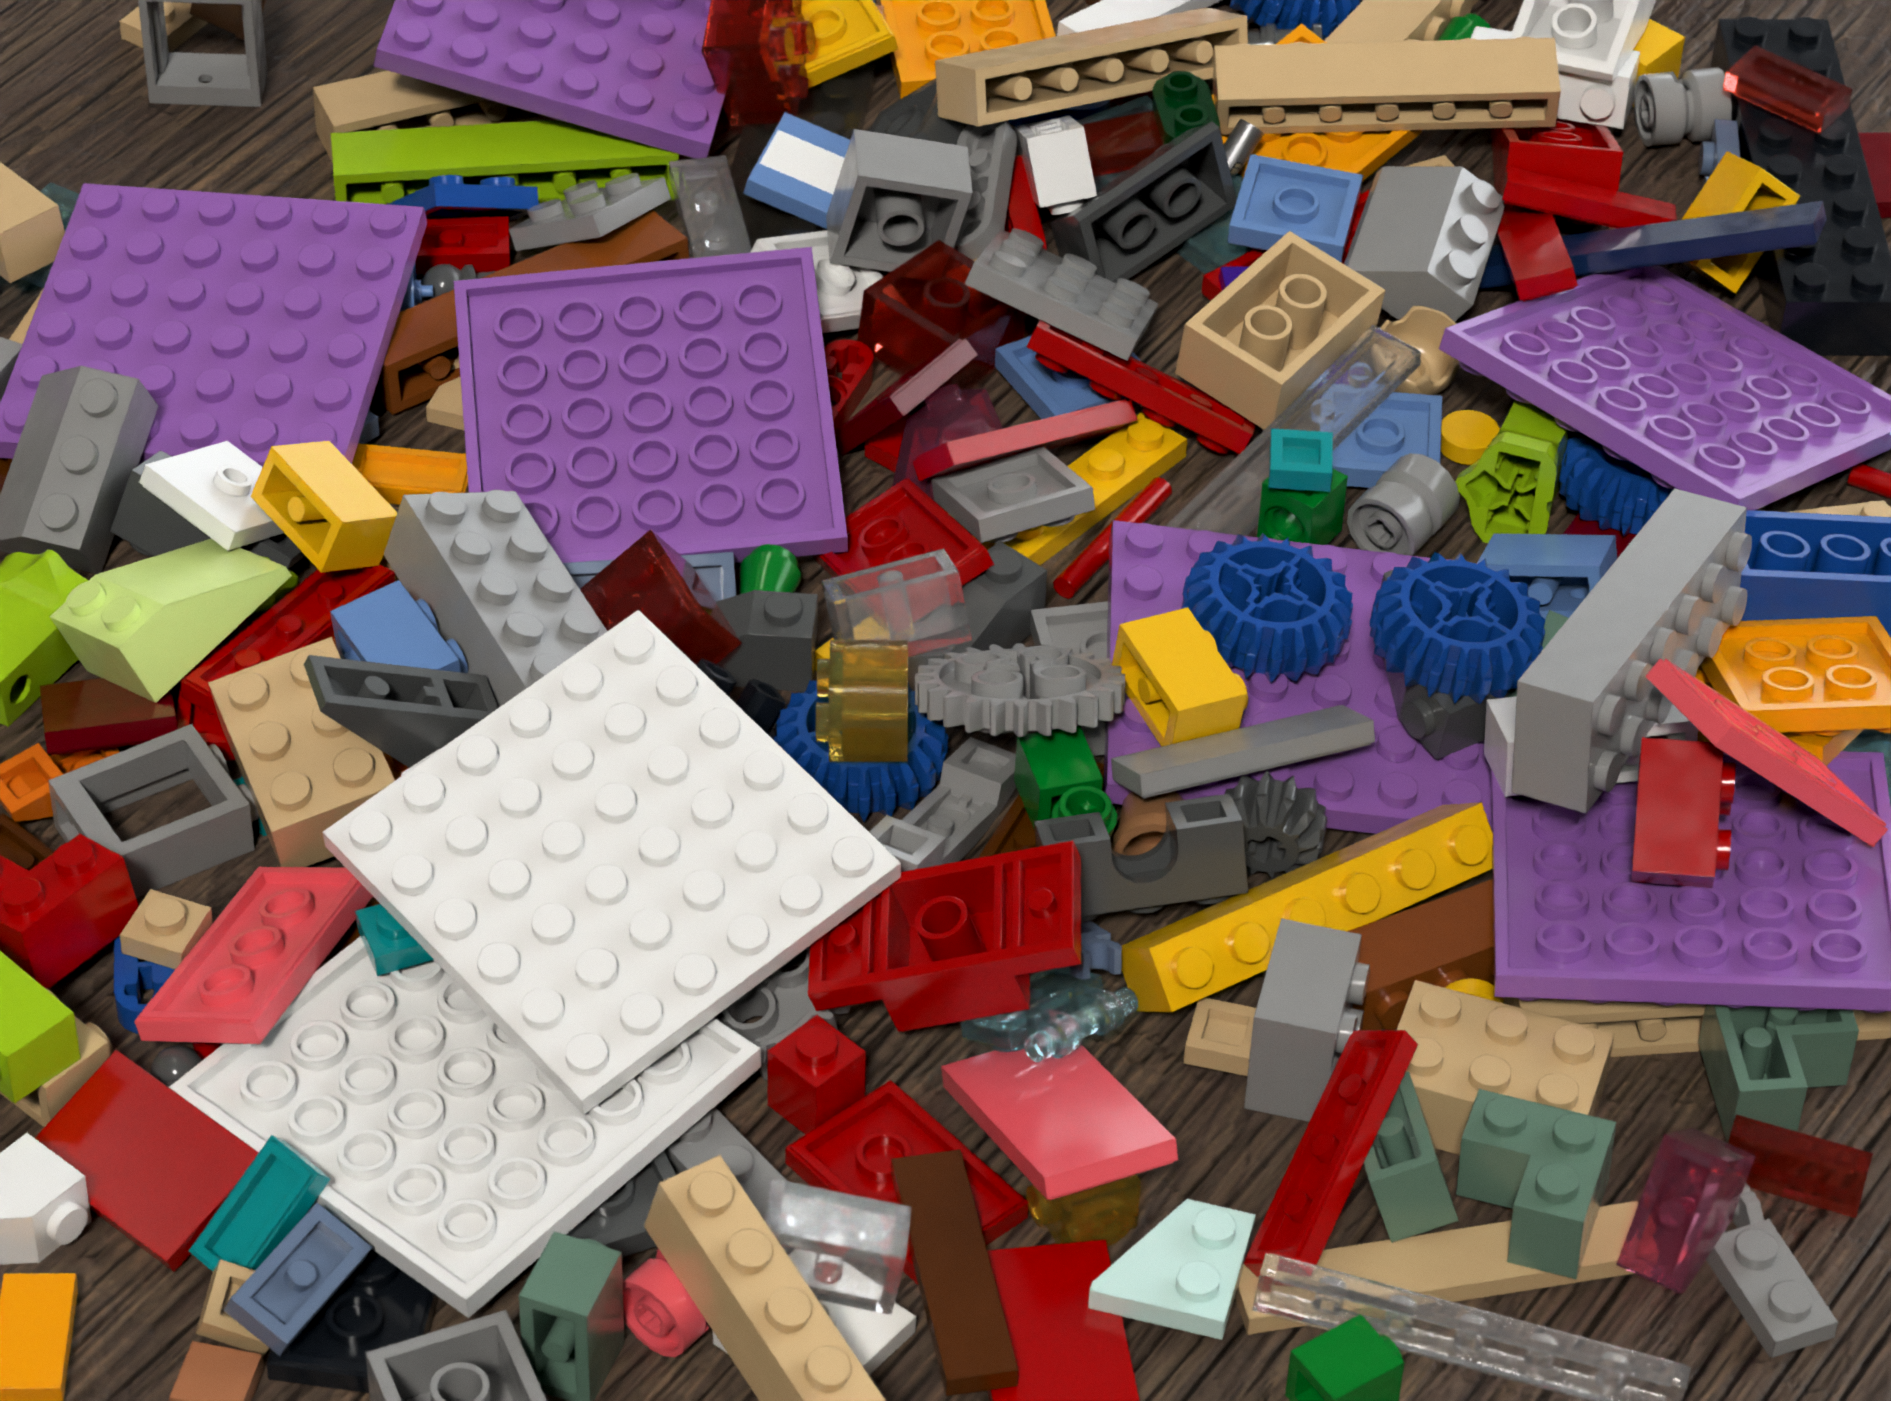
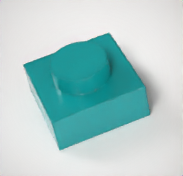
[1268,428,1333,492]
[355,904,434,976]

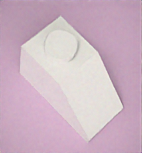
[0,1133,92,1265]

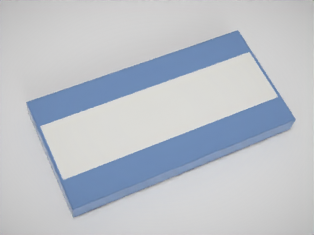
[743,112,967,281]

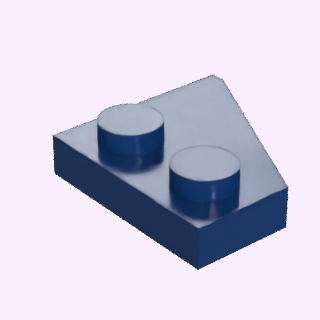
[389,175,539,221]

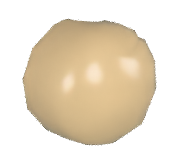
[1369,306,1459,395]

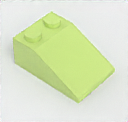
[50,539,292,703]

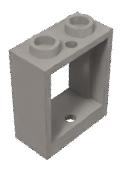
[138,0,267,107]
[48,724,258,898]

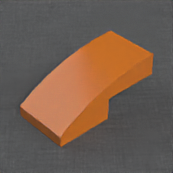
[0,743,120,822]

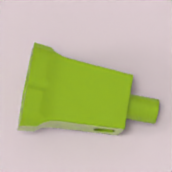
[1455,400,1575,544]
[0,549,89,727]

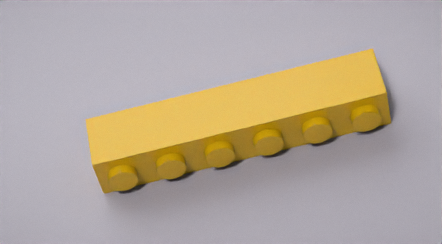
[1121,802,1493,1012]

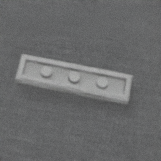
[1111,705,1375,798]

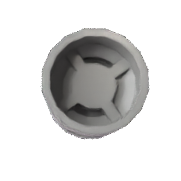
[1634,67,1732,147]
[1347,453,1460,556]

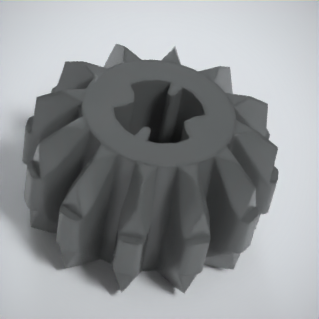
[1225,771,1327,879]

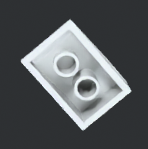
[1509,0,1656,82]

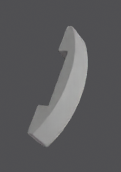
[869,737,1016,871]

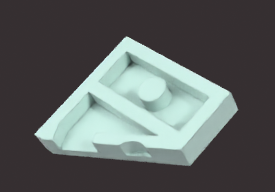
[1088,1199,1256,1340]

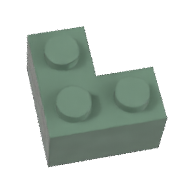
[1698,1005,1859,1146]
[1456,1089,1616,1279]

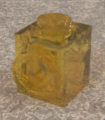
[1026,1174,1141,1247]

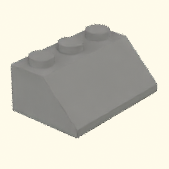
[1344,166,1506,321]
[0,366,158,574]

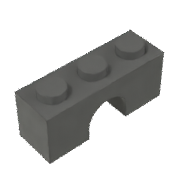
[1034,793,1248,923]

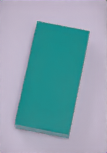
[189,1135,331,1272]

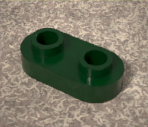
[1153,71,1220,145]

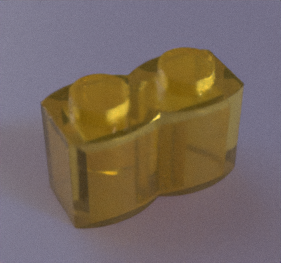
[816,640,908,762]

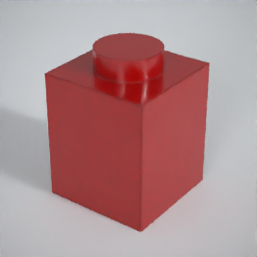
[767,1015,866,1135]

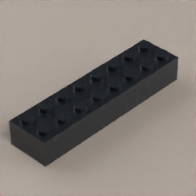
[1710,17,1891,356]

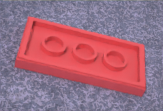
[1645,658,1888,847]
[134,867,373,1044]
[941,1029,1178,1200]

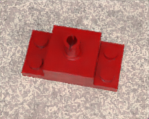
[808,840,1081,1032]

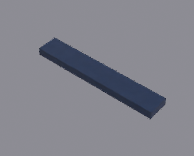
[1479,201,1827,289]

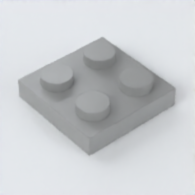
[509,173,671,251]
[931,446,1095,543]

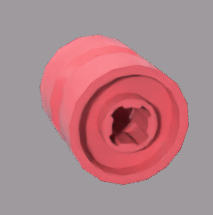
[623,1249,709,1358]

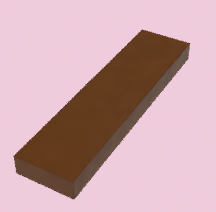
[891,1149,1018,1396]

